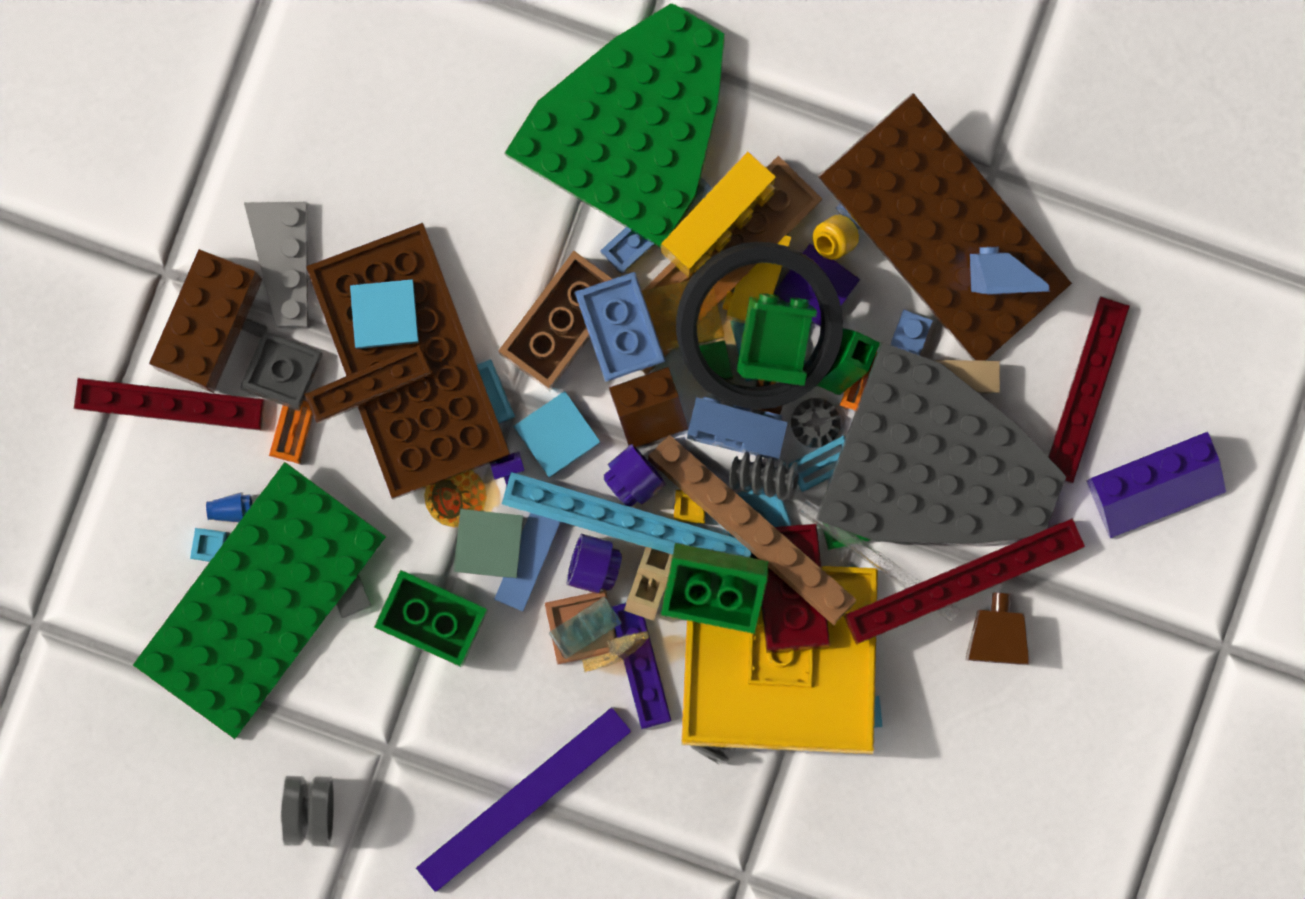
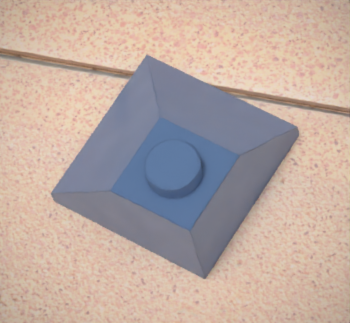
[970,247,1049,294]

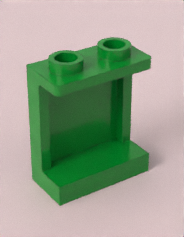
[737,293,817,386]

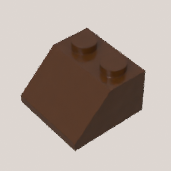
[609,367,689,448]

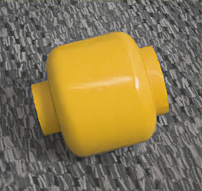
[812,215,859,260]

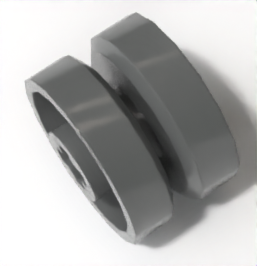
[281,776,334,846]

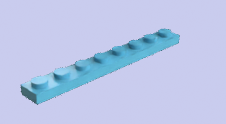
[502,472,751,558]

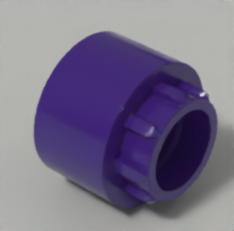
[603,444,666,507]
[566,533,622,594]

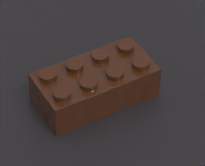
[149,249,263,393]

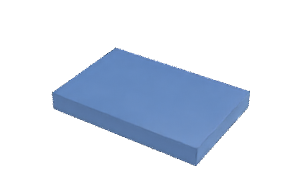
[575,272,665,382]

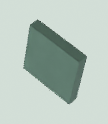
[454,509,523,579]

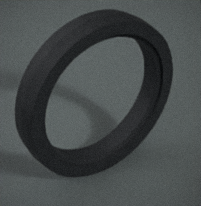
[676,242,843,409]

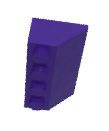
[1086,431,1226,538]

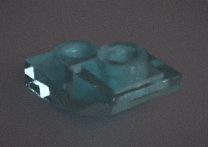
[549,596,622,660]

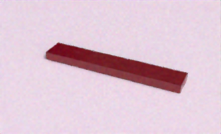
[1048,296,1130,484]
[73,378,265,431]

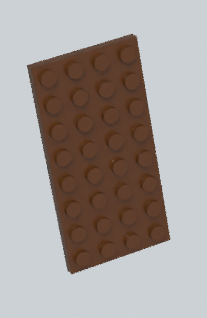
[817,93,1072,361]
[306,223,511,500]

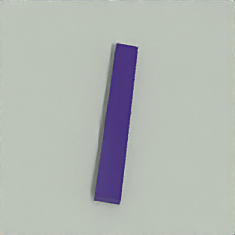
[416,707,632,892]

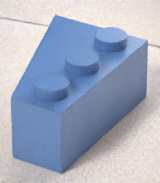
[687,397,788,461]

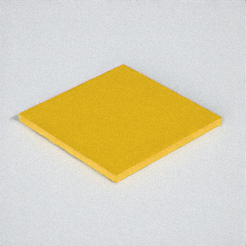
[681,566,878,754]

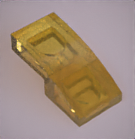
[582,631,649,672]

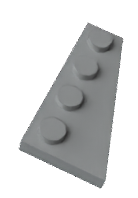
[244,202,308,327]

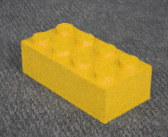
[661,151,776,278]

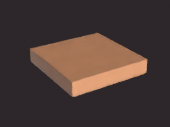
[545,590,619,665]

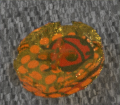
[424,470,487,528]

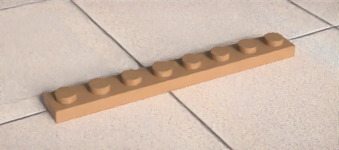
[647,435,856,625]

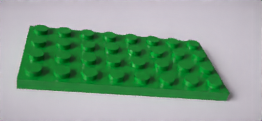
[133,462,386,739]

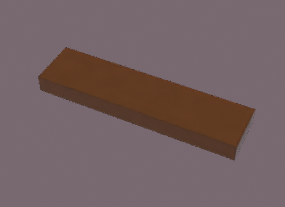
[304,345,433,424]

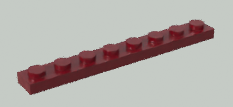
[844,518,1085,645]

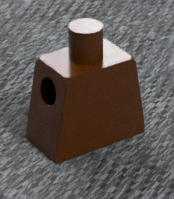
[965,592,1029,665]

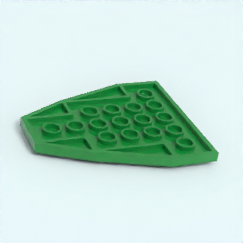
[504,3,725,248]

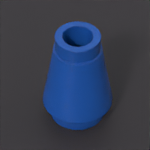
[206,492,253,523]

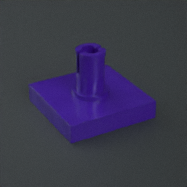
[773,243,860,329]

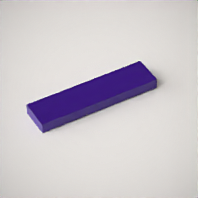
[610,603,672,729]

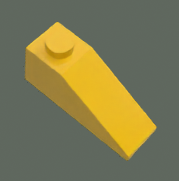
[722,235,791,324]

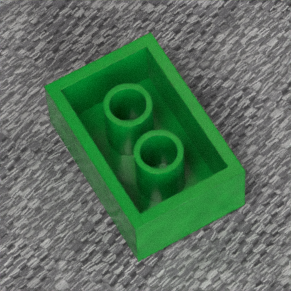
[661,543,768,634]
[374,570,489,667]

